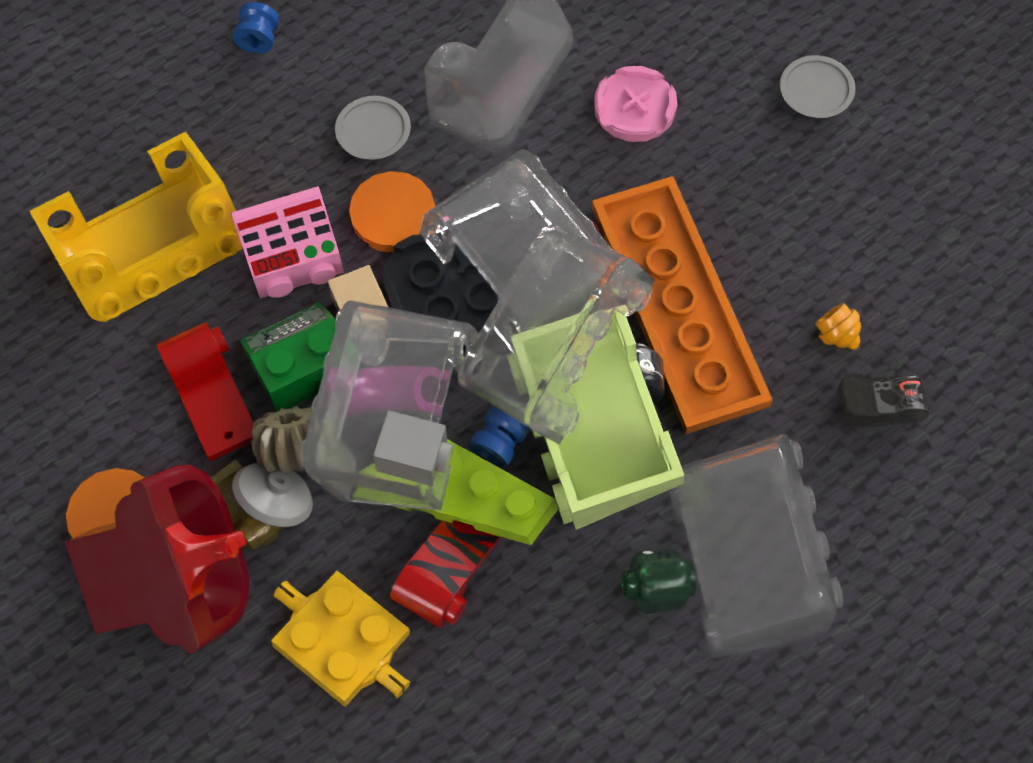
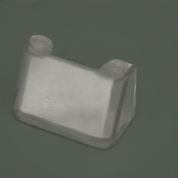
[424,0,573,152]

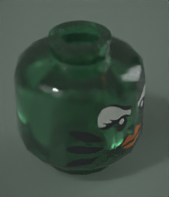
[621,548,696,615]

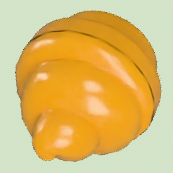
[815,303,861,350]

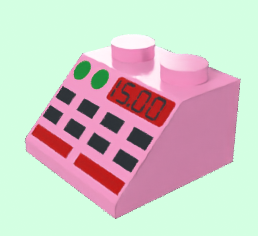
[232,186,344,299]

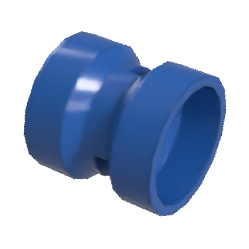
[468,404,531,469]

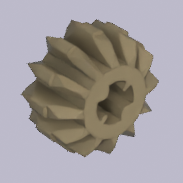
[251,406,331,474]

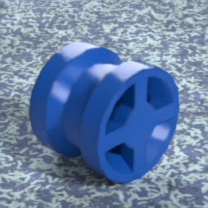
[232,2,279,53]

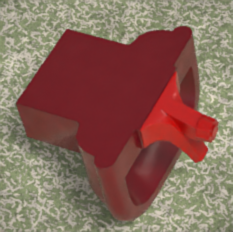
[65,465,249,653]

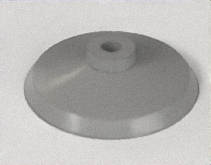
[780,55,855,118]
[335,96,411,160]
[232,463,313,527]

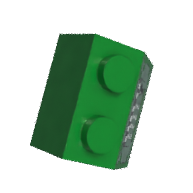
[239,302,358,412]

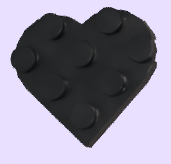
[382,233,527,367]

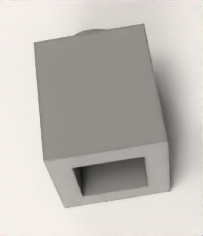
[373,410,453,486]

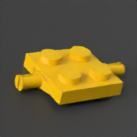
[271,571,410,707]

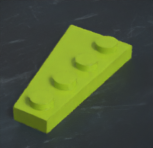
[354,439,559,545]

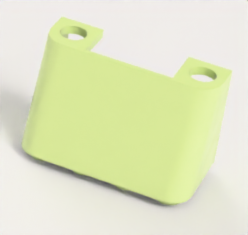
[508,301,685,530]

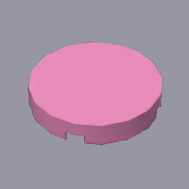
[594,66,677,142]

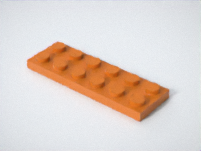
[592,176,773,435]

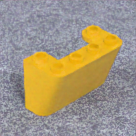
[29,132,243,322]

